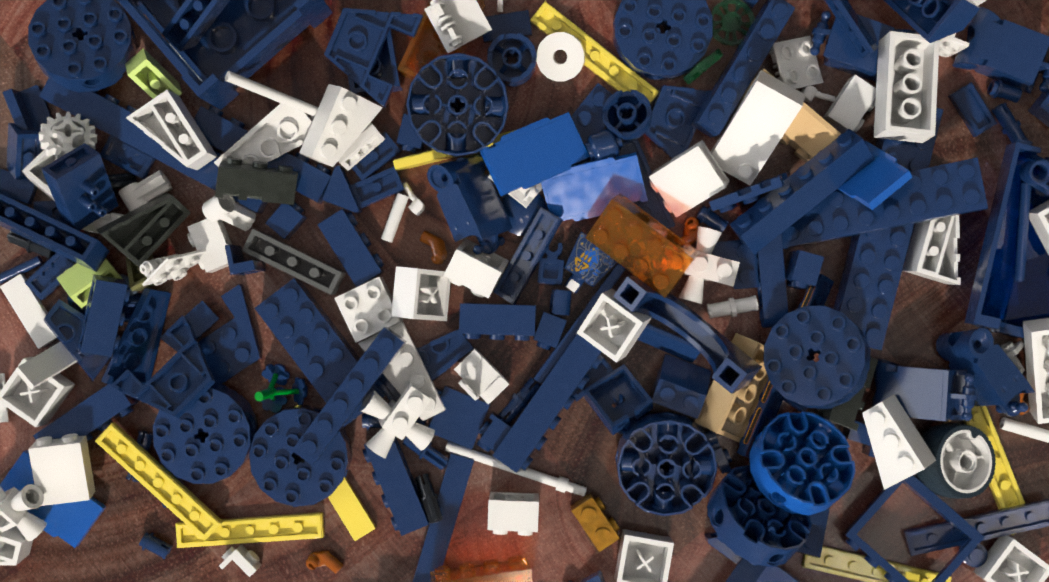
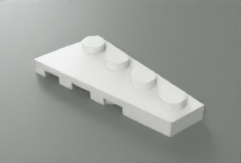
[214,103,313,167]
[358,321,446,421]

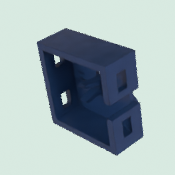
[584,364,653,435]

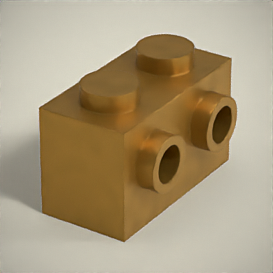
[571,492,620,552]

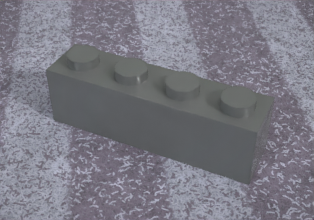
[242,228,346,295]

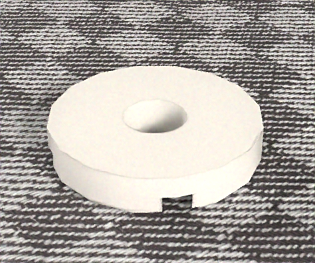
[536,32,585,81]

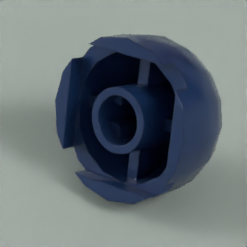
[603,89,652,141]

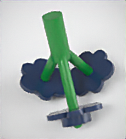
[255,364,308,413]

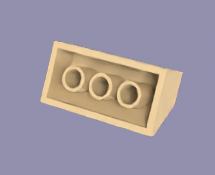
[738,69,841,162]
[695,333,768,443]

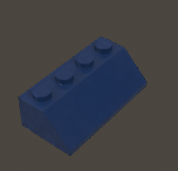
[884,0,981,43]

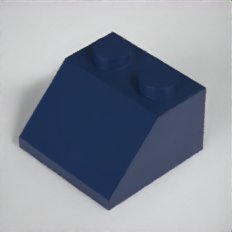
[650,354,711,419]

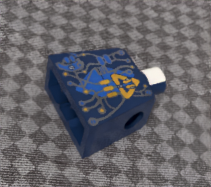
[564,232,620,294]

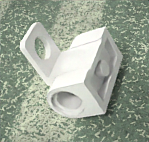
[454,348,510,404]

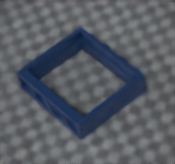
[843,475,985,582]

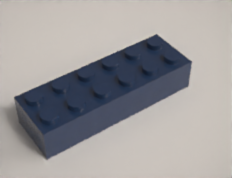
[254,278,386,427]

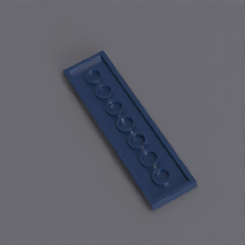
[782,157,988,249]

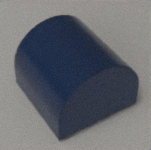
[549,289,572,316]

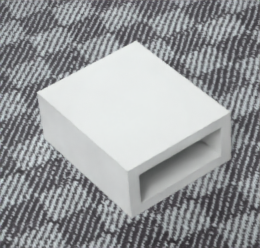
[649,140,729,217]
[28,433,95,506]

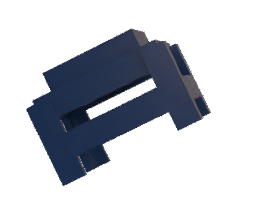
[117,0,333,110]

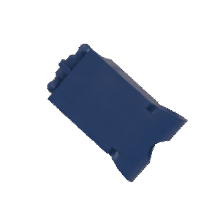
[952,7,1049,94]
[810,11,917,83]
[427,154,513,255]
[936,328,1035,416]
[871,358,978,422]

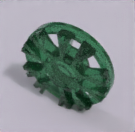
[711,0,755,46]
[682,48,723,85]

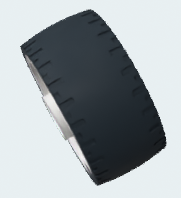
[917,423,996,499]

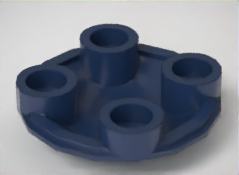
[501,193,547,236]

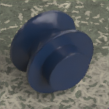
[959,544,988,568]

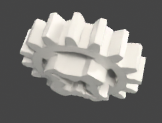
[39,112,97,160]

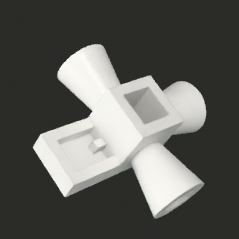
[661,226,740,304]
[359,384,435,458]
[0,484,47,542]

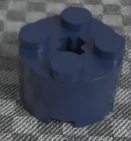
[487,33,537,87]

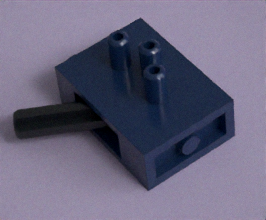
[42,143,137,231]

